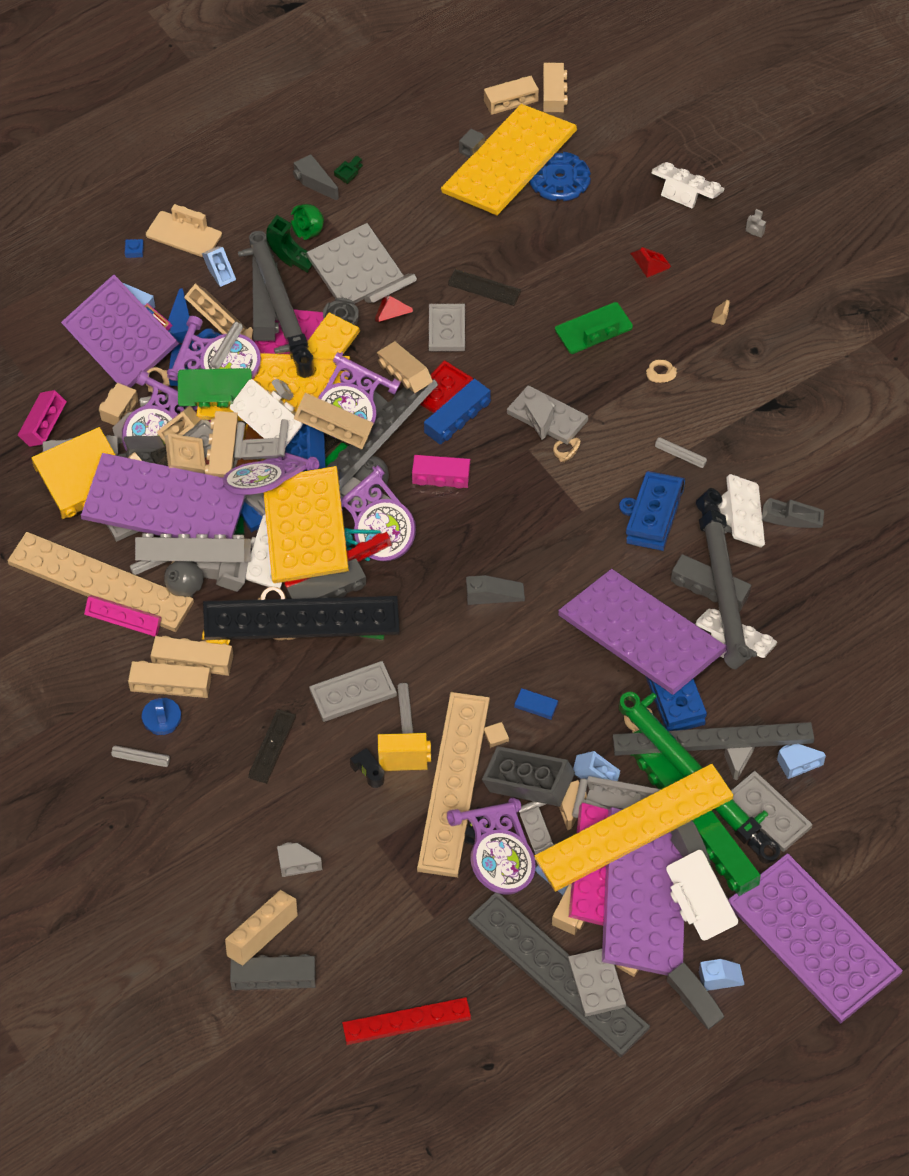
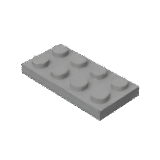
[507,385,588,444]
[309,661,397,722]
[731,771,813,852]

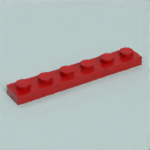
[284,532,392,590]
[342,998,471,1045]

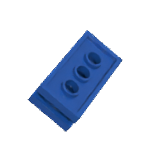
[626,471,685,551]
[645,676,707,731]

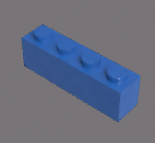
[424,378,491,445]

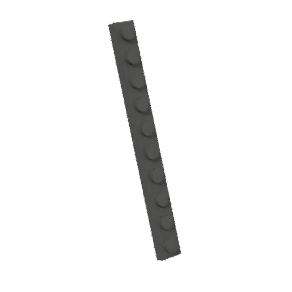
[612,722,814,756]

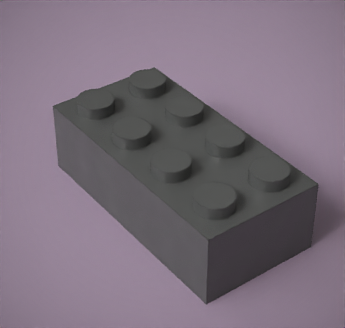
[482,746,575,807]

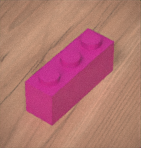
[18,390,67,447]
[412,455,470,488]

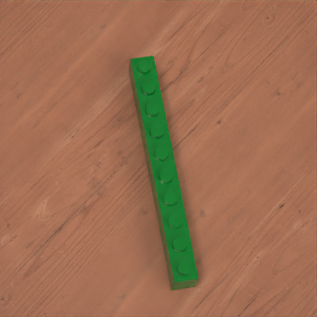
[630,730,761,896]

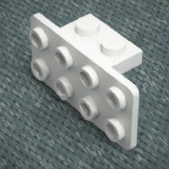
[651,162,724,208]
[230,379,303,448]
[718,474,765,547]
[245,514,282,588]
[695,609,777,658]
[666,850,738,940]

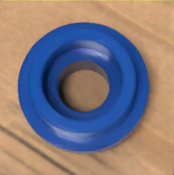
[619,498,636,516]

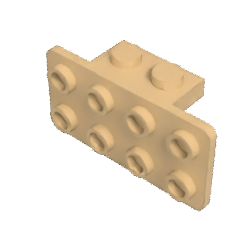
[146,204,222,257]

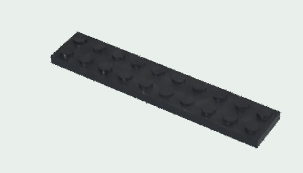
[203,596,399,640]

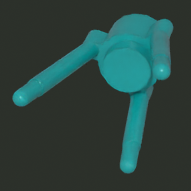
[344,528,381,561]

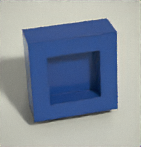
[125,239,144,258]

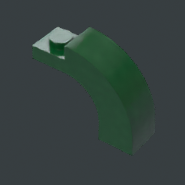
[266,215,313,273]

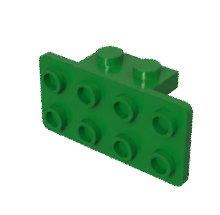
[555,302,633,354]
[178,368,252,408]

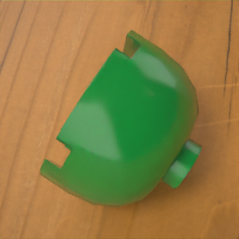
[291,204,324,240]

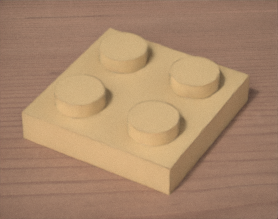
[165,433,205,473]

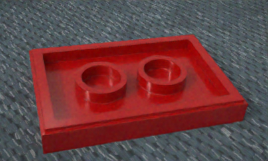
[420,360,473,413]

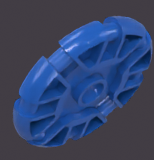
[529,151,591,201]

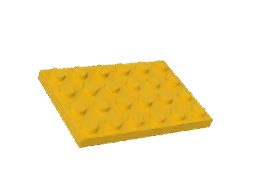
[263,466,349,583]

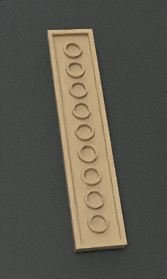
[7,532,194,632]
[417,692,490,878]

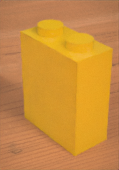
[378,733,431,771]

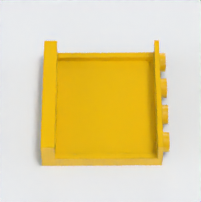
[31,427,115,519]

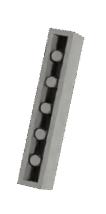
[135,533,251,562]

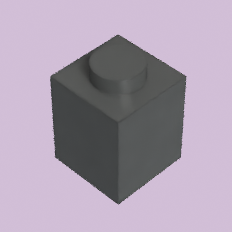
[459,128,485,158]

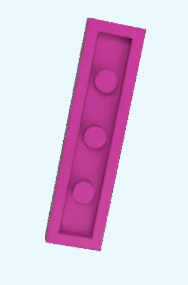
[84,595,161,636]

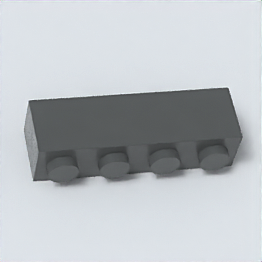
[671,554,751,612]
[287,558,366,599]
[230,954,316,990]

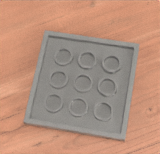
[306,223,404,304]

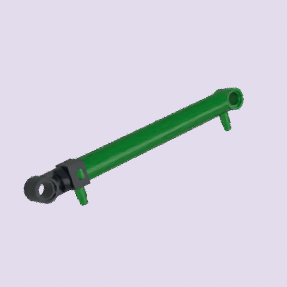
[618,692,780,864]

